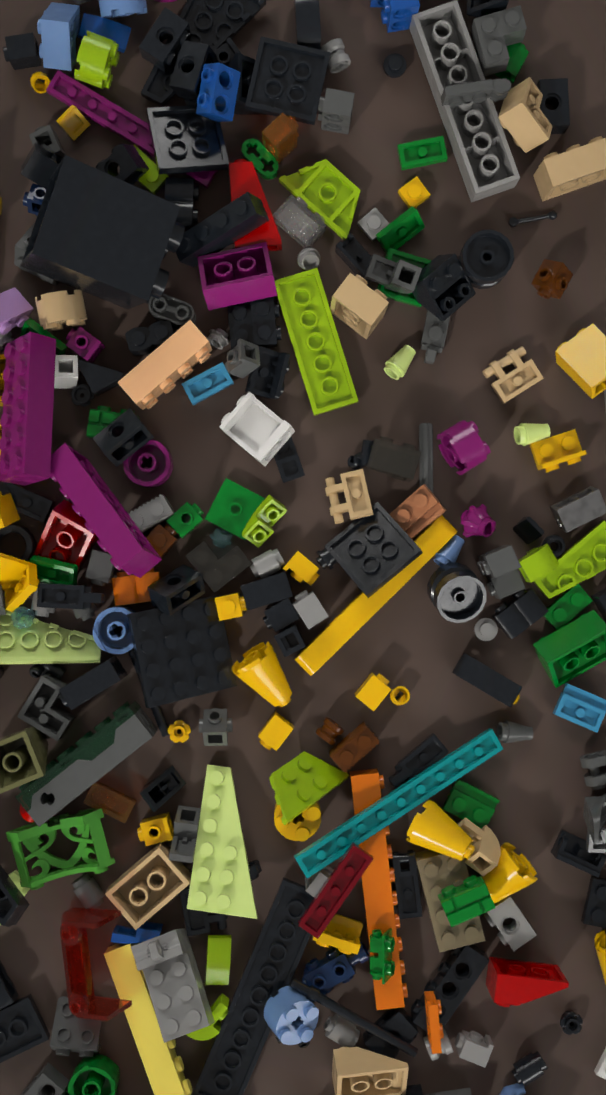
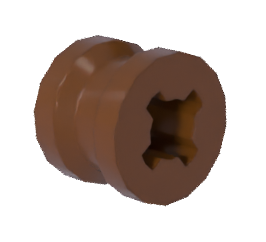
[315,717,345,746]

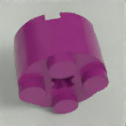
[437,420,491,475]
[123,439,174,488]

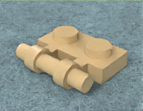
[482,346,544,404]
[325,469,374,524]

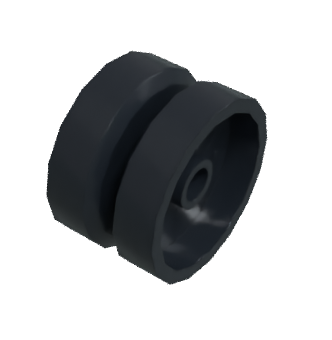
[458,230,514,289]
[427,563,487,623]

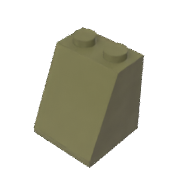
[0,726,49,794]

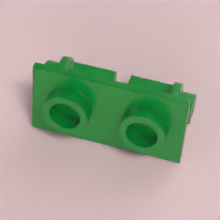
[370,928,395,984]

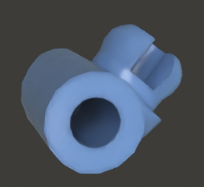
[499,1082,526,1095]

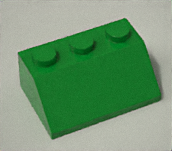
[533,610,606,688]

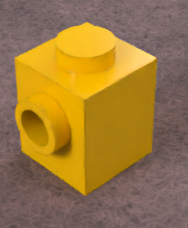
[215,592,247,621]

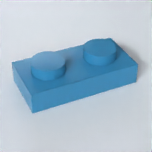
[182,362,234,405]

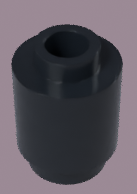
[512,1051,548,1086]

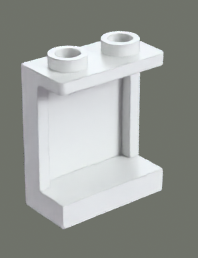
[219,392,295,466]

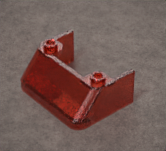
[60,907,132,1021]

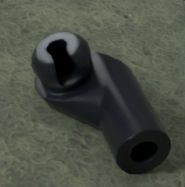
[29,664,66,679]

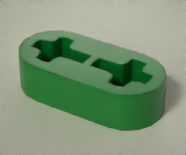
[242,138,279,180]

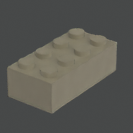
[415,849,485,952]

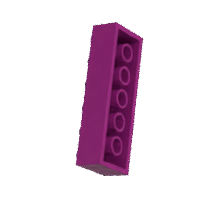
[0,332,56,486]
[50,443,162,578]

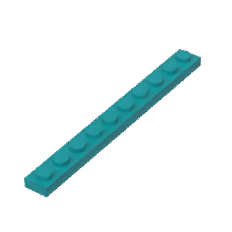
[294,728,503,879]

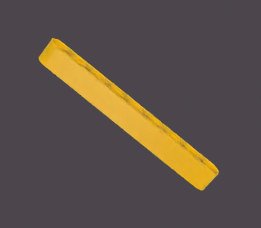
[294,515,458,676]

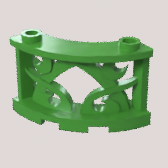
[6,808,115,890]

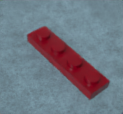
[298,843,373,939]

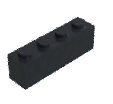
[176,192,269,267]

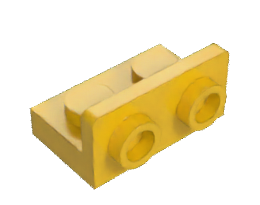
[529,429,587,473]

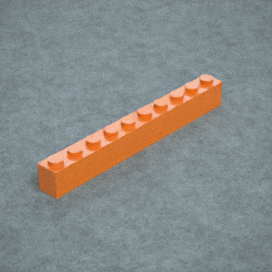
[350,768,408,1010]

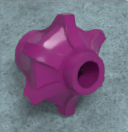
[460,504,496,538]

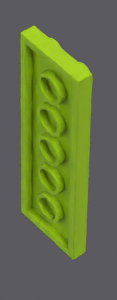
[275,268,358,416]

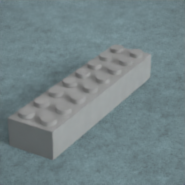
[409,0,520,203]

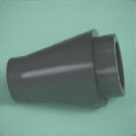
[497,720,533,744]

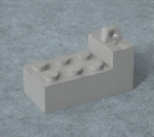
[131,928,215,1043]

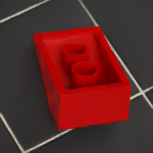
[33,499,98,573]
[486,957,569,1007]

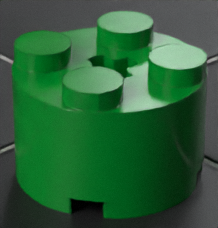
[68,1054,120,1095]

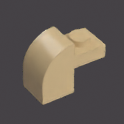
[458,817,501,876]

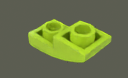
[242,494,288,548]
[205,935,232,985]

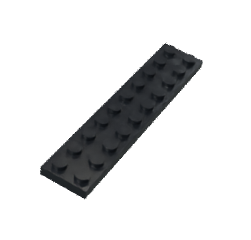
[192,877,314,1095]

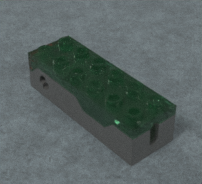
[15,700,158,827]

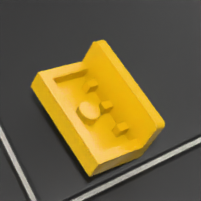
[312,914,363,955]

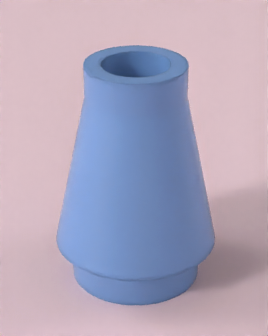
[433,535,465,567]

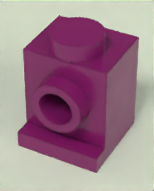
[66,326,105,364]

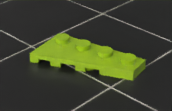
[534,520,606,599]

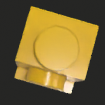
[283,551,320,586]
[137,812,174,846]

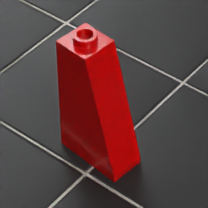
[229,159,282,251]

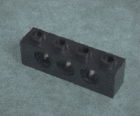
[410,944,490,1032]

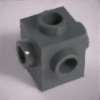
[199,708,233,746]

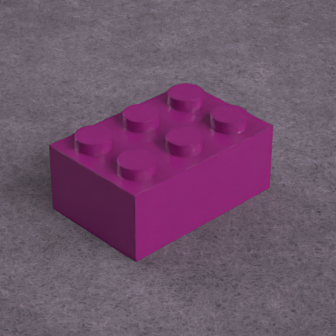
[197,242,278,310]

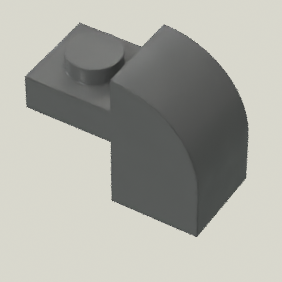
[364,254,422,294]
[169,805,201,863]

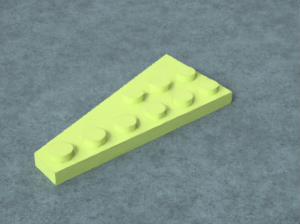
[0,610,101,665]
[187,764,258,919]

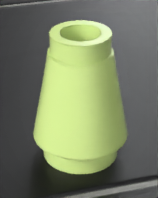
[384,345,416,380]
[513,423,551,446]

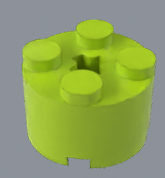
[74,31,120,89]

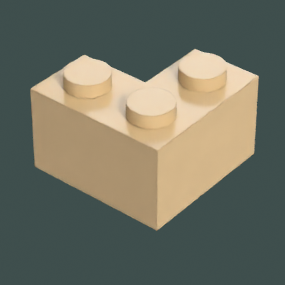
[498,77,553,153]

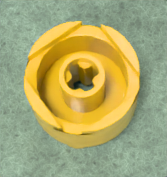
[274,801,321,842]

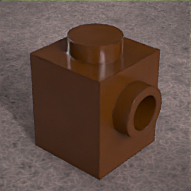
[146,524,179,557]

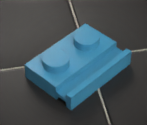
[553,683,606,733]

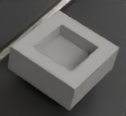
[357,207,389,242]

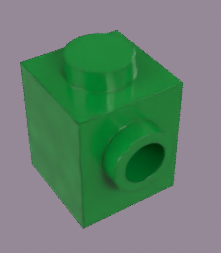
[166,502,204,538]

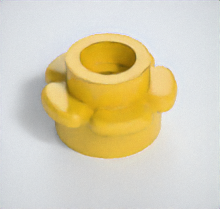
[168,720,191,743]

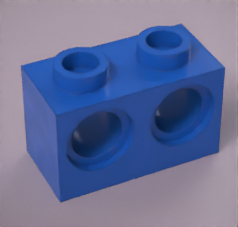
[381,0,420,33]
[196,63,241,122]

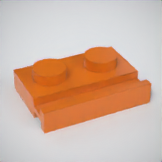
[424,991,444,1054]

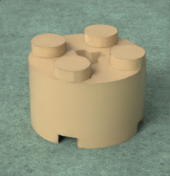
[35,290,87,331]

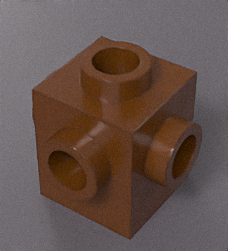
[531,259,573,299]

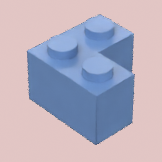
[37,2,80,71]

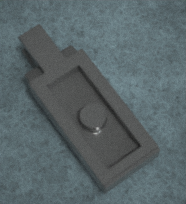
[420,310,450,365]

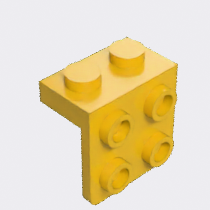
[0,553,39,612]

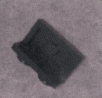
[245,346,290,399]

